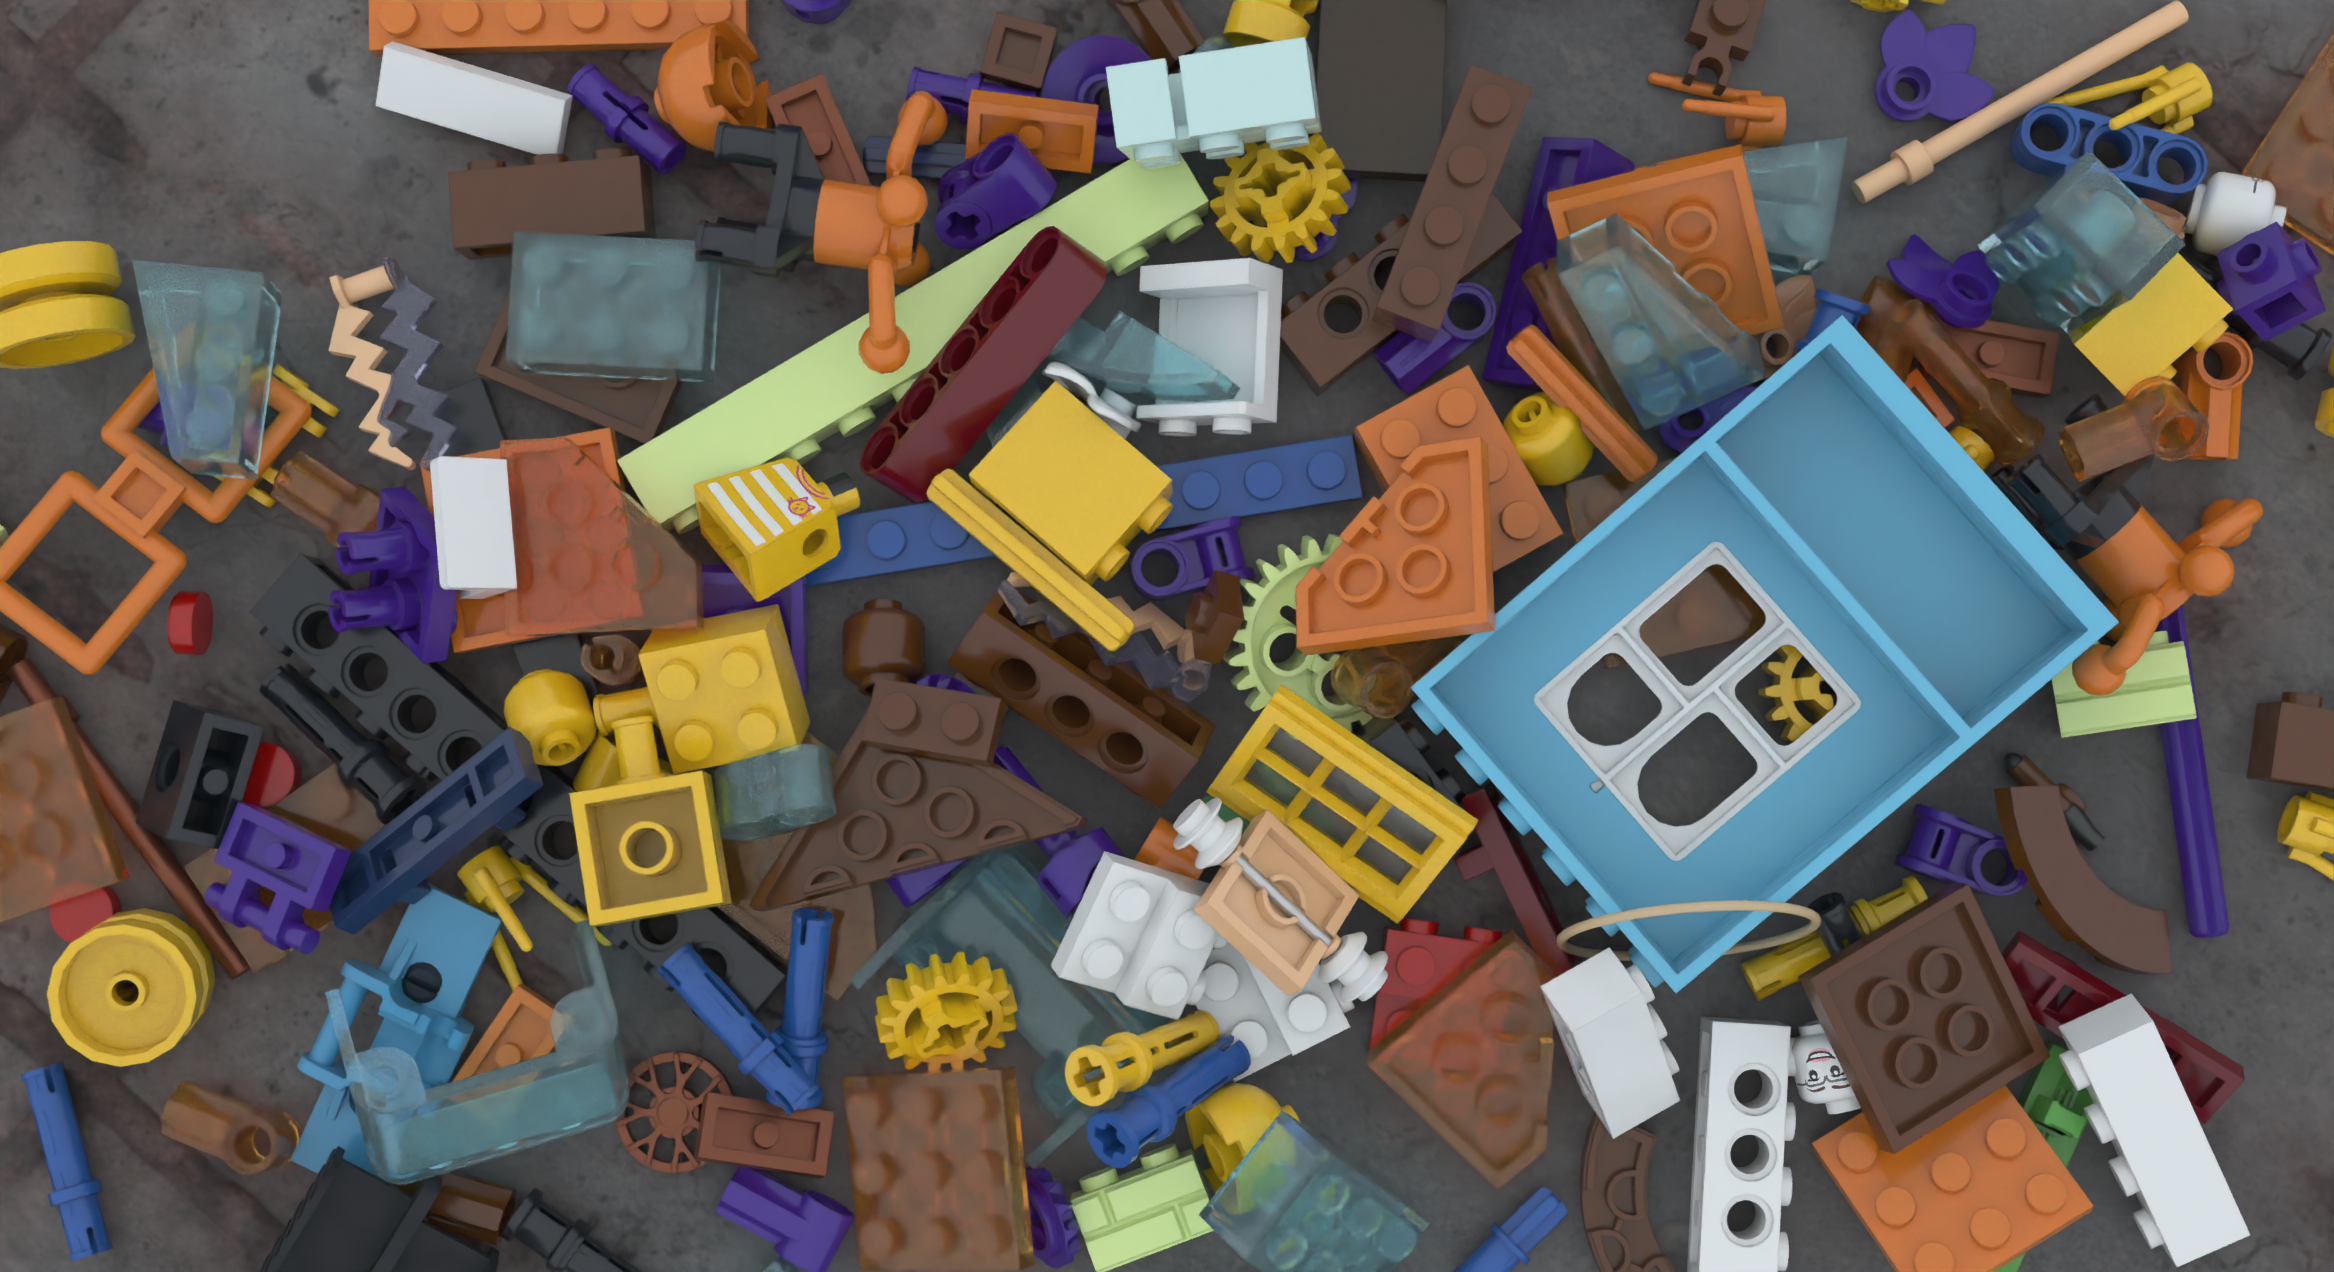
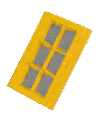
[1206,685,1478,924]

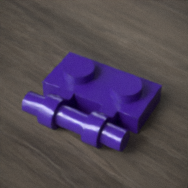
[204,801,352,954]

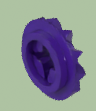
[1010,1165,1080,1269]

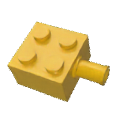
[593,604,810,774]
[569,716,732,926]

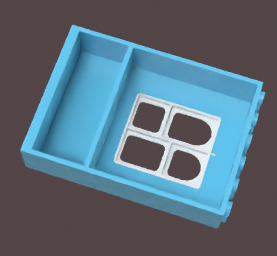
[1410,315,2119,993]

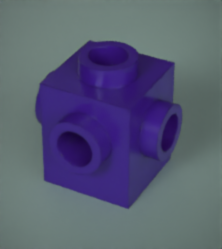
[2216,221,2326,341]

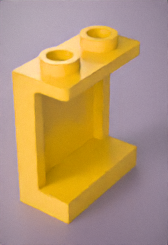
[969,380,1173,585]

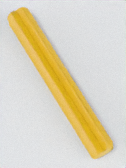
[926,468,1135,652]

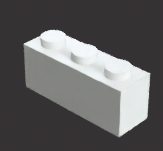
[1540,947,1680,1139]

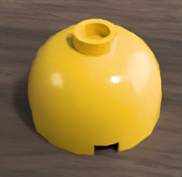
[1185,1083,1304,1218]

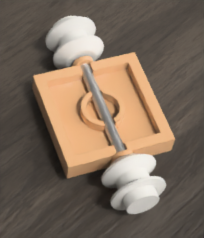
[1173,798,1388,1003]

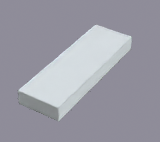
[375,41,573,155]

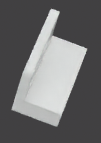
[430,456,517,599]

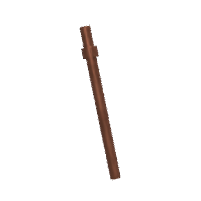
[7,658,254,980]

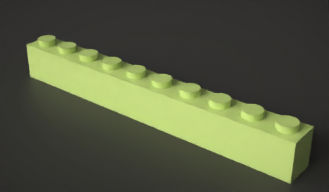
[617,153,1209,534]

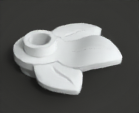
[1041,362,1142,439]

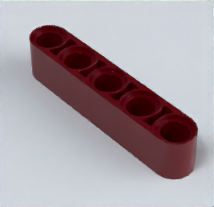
[860,226,1107,503]

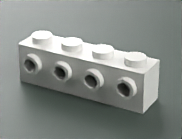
[2058,993,2250,1267]

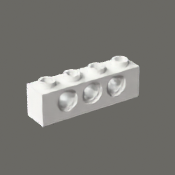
[1687,1016,1796,1272]

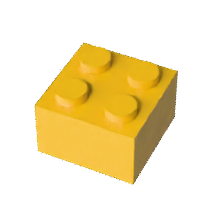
[2067,245,2233,401]

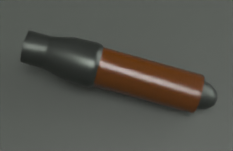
[2004,752,2105,851]

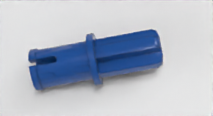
[1452,1186,1568,1272]

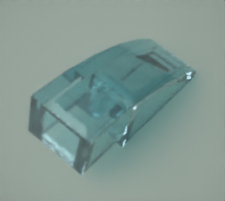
[1045,310,1240,402]

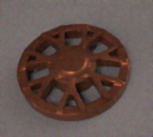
[615,1051,734,1173]

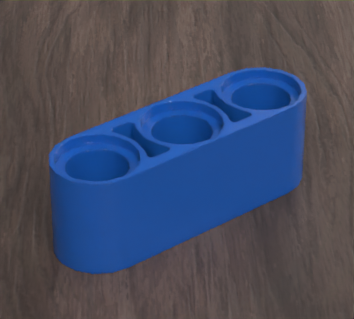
[2010,103,2208,205]

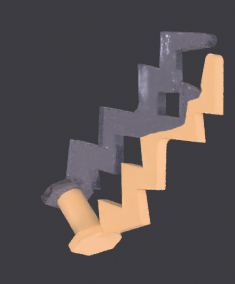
[328,256,460,471]
[997,572,1212,703]

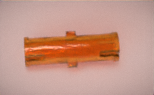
[581,634,644,686]

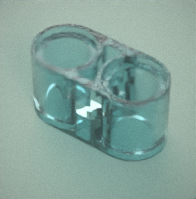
[714,744,836,841]

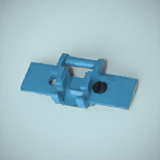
[290,883,503,1179]

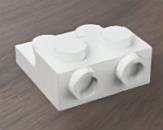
[1051,851,1228,1020]
[1195,942,1355,1082]

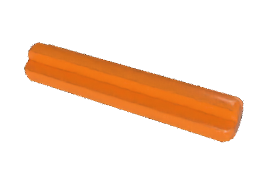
[1506,324,1658,482]

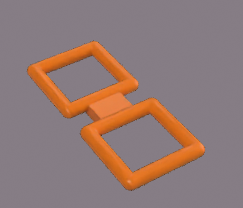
[0,322,312,675]

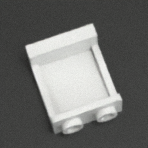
[1136,258,1283,437]

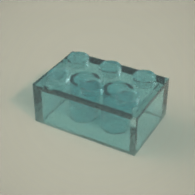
[1977,150,2185,333]
[506,232,721,382]
[1199,1110,1430,1272]

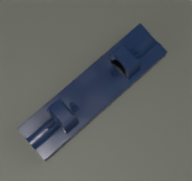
[329,727,544,934]

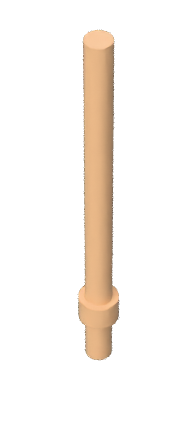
[1851,0,2189,204]

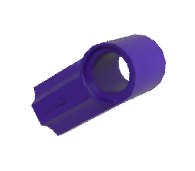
[1373,282,1496,397]
[715,1167,855,1272]

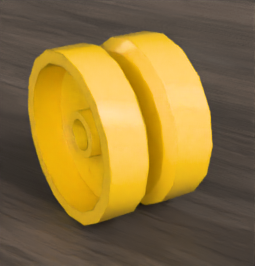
[0,241,136,369]
[47,908,216,1067]

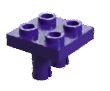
[328,487,457,664]

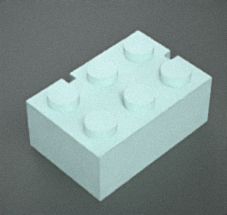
[1106,37,1322,169]

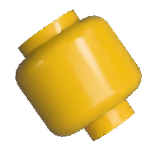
[1503,392,1595,486]
[504,669,597,766]

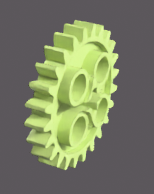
[1223,534,1431,739]

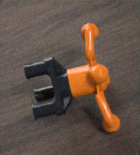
[695,91,948,374]
[1989,393,2264,696]

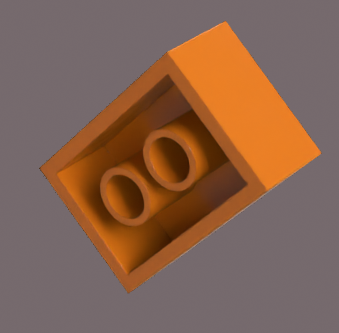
[1352,365,1564,573]

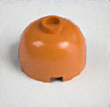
[654,20,773,152]

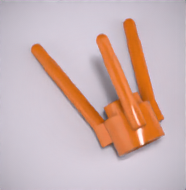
[1633,72,1787,171]

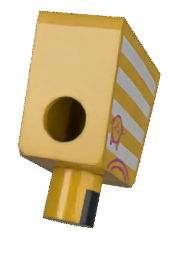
[693,458,860,602]

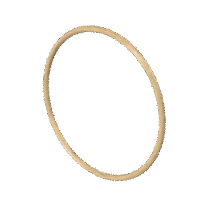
[1556,900,1821,961]

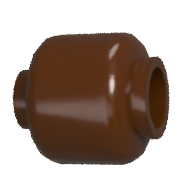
[842,599,926,697]

